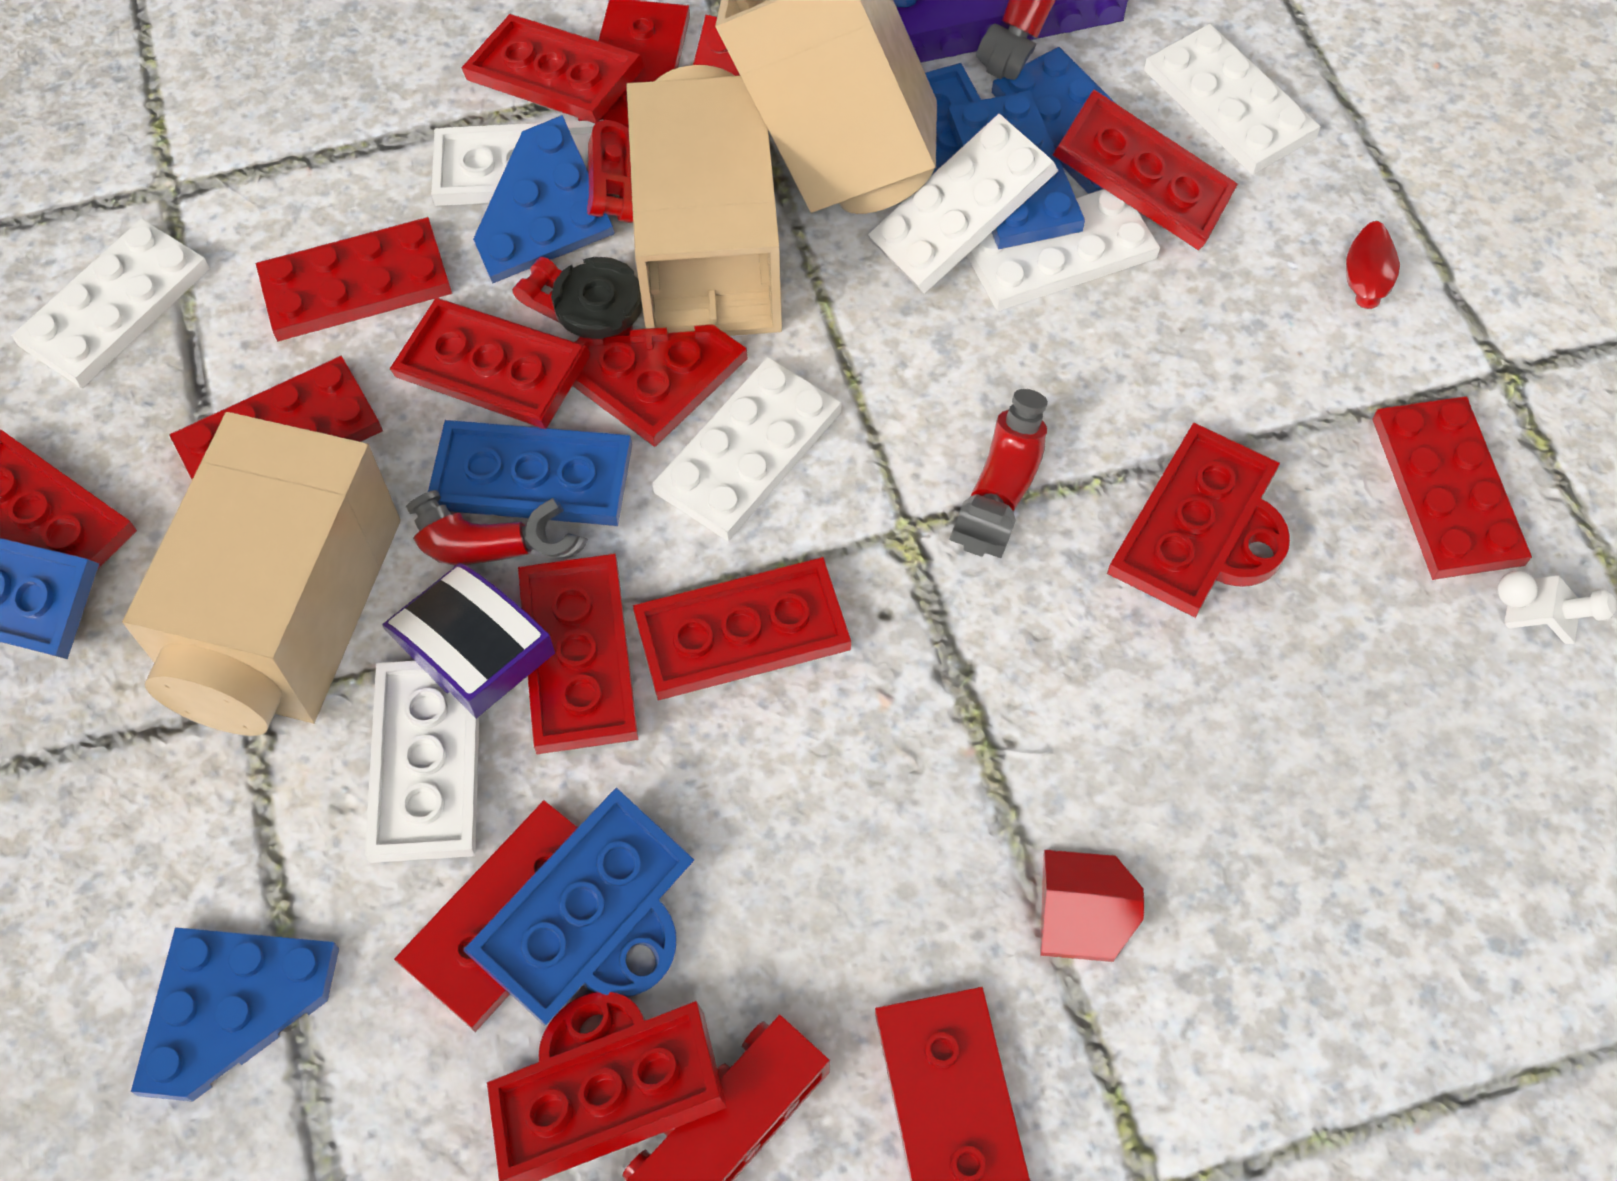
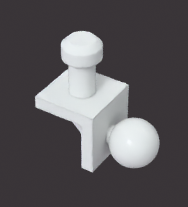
[1498,571,1617,644]

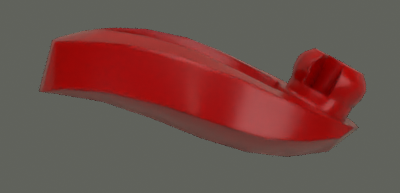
[1346,221,1400,309]

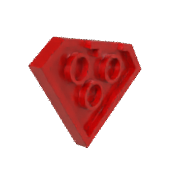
[573,324,748,447]

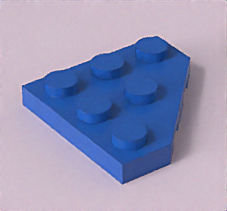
[473,115,615,284]
[131,927,339,1102]

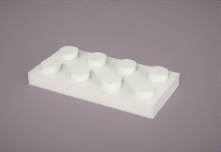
[1144,24,1321,175]
[868,114,1058,294]
[431,120,608,206]
[966,189,1160,312]
[11,218,210,388]
[652,357,841,542]
[365,661,480,863]

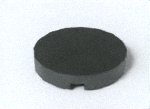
[551,257,642,339]

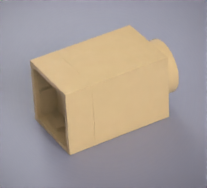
[715,0,937,214]
[627,65,782,336]
[122,412,401,736]

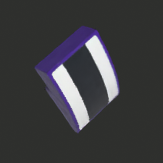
[382,563,555,719]

